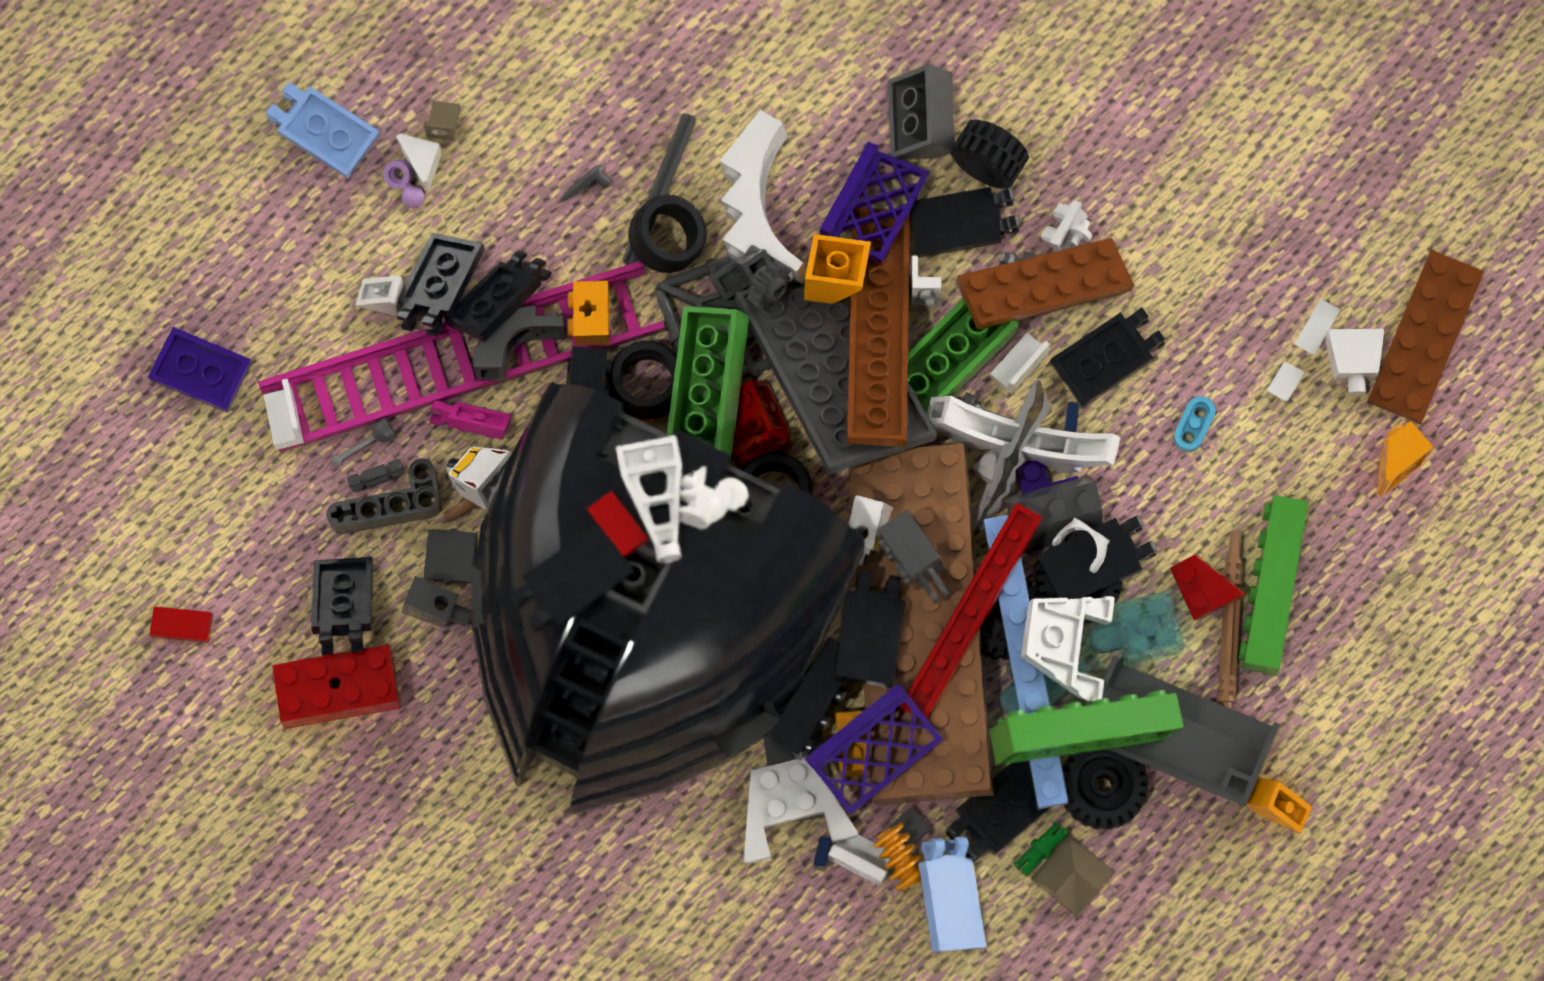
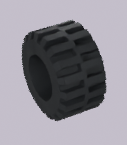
[950,119,1029,189]

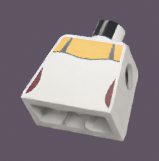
[446,446,511,510]
[849,495,893,566]

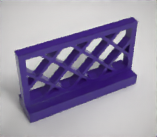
[820,142,930,264]
[805,683,943,814]

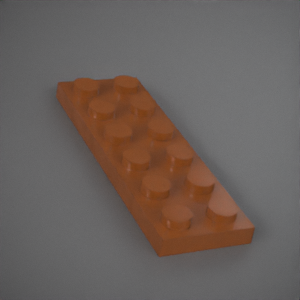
[956,238,1134,330]
[1367,250,1484,424]

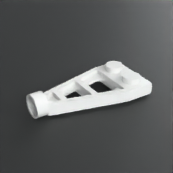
[616,435,682,563]

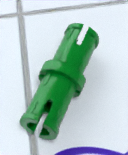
[1013,821,1068,877]

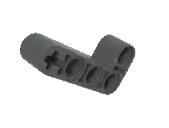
[327,458,442,534]

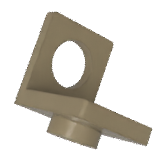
[424,101,461,141]

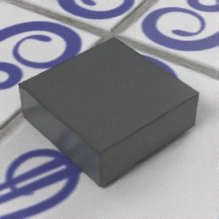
[889,807,932,844]

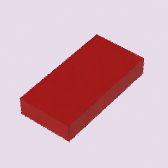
[587,491,648,558]
[149,606,213,643]

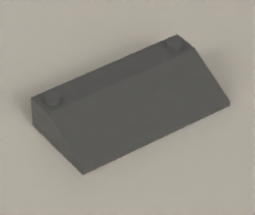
[1102,655,1280,807]

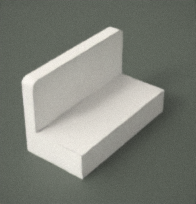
[911,256,941,306]
[990,333,1050,395]
[263,378,304,450]
[828,835,890,887]

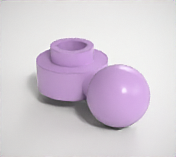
[383,159,424,208]

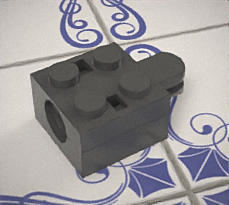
[877,509,950,604]

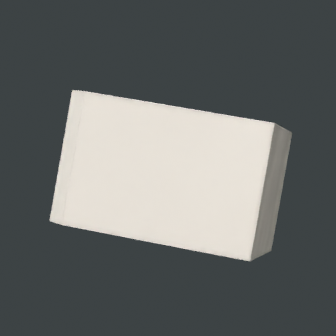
[396,134,442,192]
[355,275,404,316]

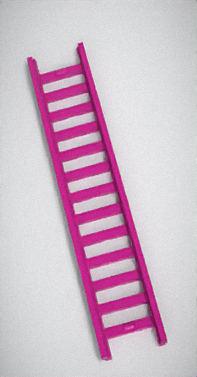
[258,261,665,453]

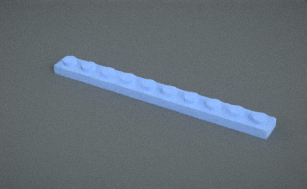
[983,515,1068,809]

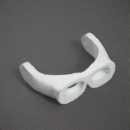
[1052,517,1110,573]

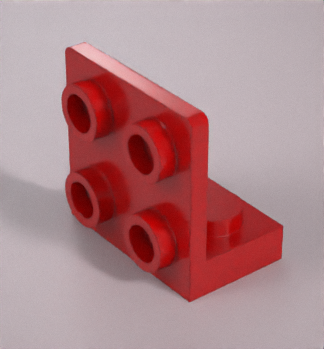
[732,380,791,458]

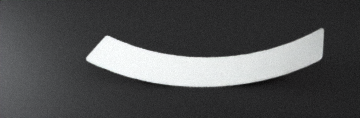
[1267,299,1340,401]

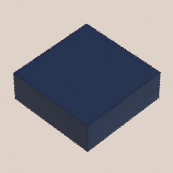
[1064,402,1079,432]
[813,836,831,872]

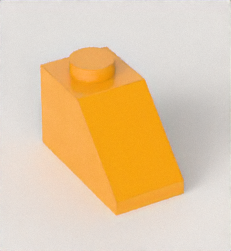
[1246,777,1312,834]

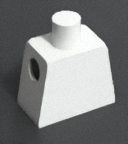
[1325,329,1384,396]

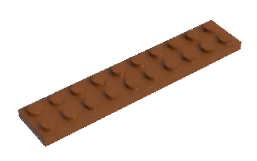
[847,208,910,447]

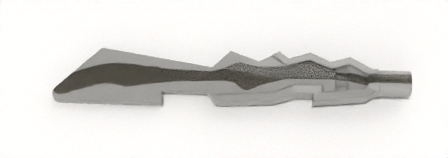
[972,380,1051,531]

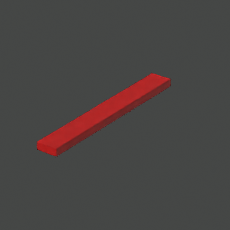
[899,503,1043,720]

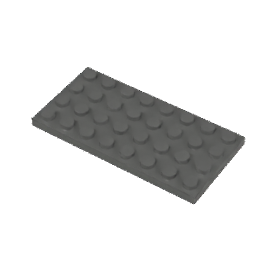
[735,279,937,475]

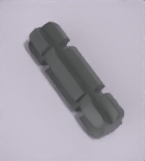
[347,459,404,492]

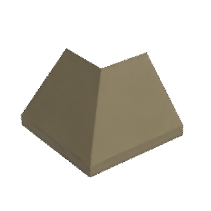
[1031,834,1115,918]

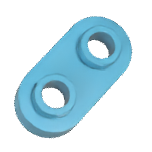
[1173,396,1216,452]

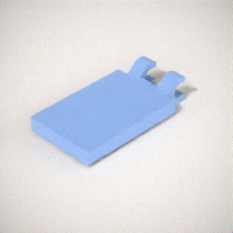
[266,82,380,179]
[918,837,987,953]

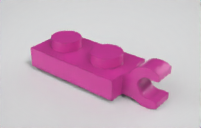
[429,401,511,440]

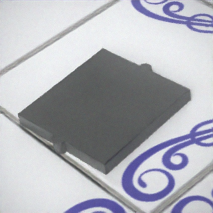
[423,528,477,584]

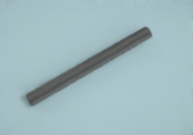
[623,113,696,265]

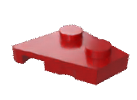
[1170,555,1246,620]

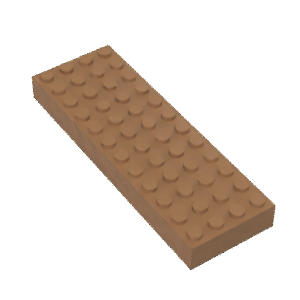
[848,443,994,805]

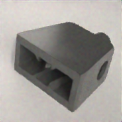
[401,576,472,628]

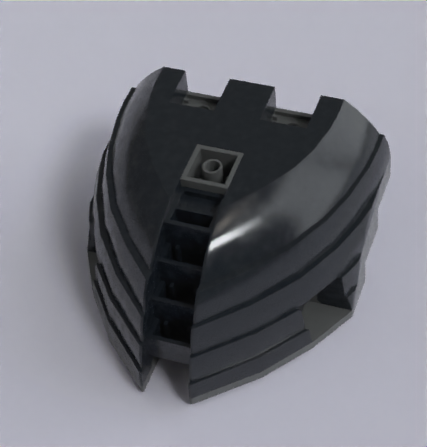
[472,382,865,815]

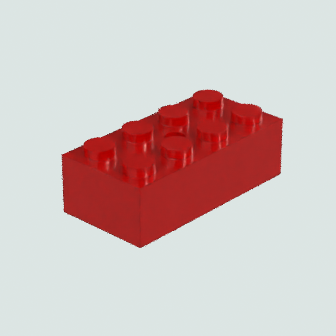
[272,644,401,729]

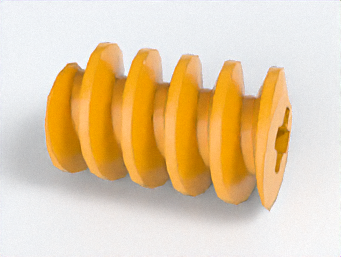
[873,822,921,891]

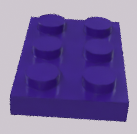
[148,327,252,413]

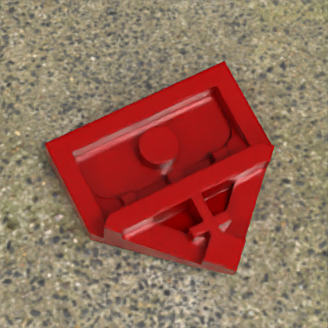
[732,428,792,470]

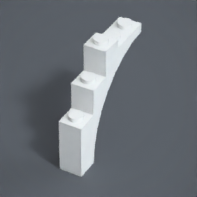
[720,110,806,284]
[927,396,1120,473]

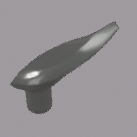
[561,165,612,201]

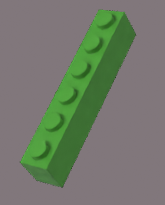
[1238,495,1308,676]

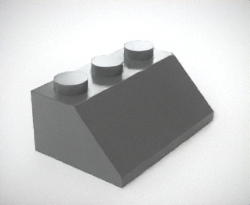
[888,64,955,160]
[1005,476,1103,554]

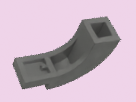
[473,306,567,381]

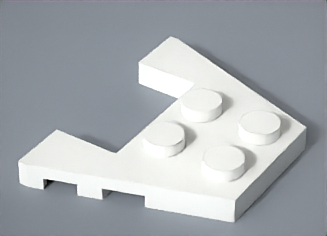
[1021,596,1115,705]
[744,757,858,865]

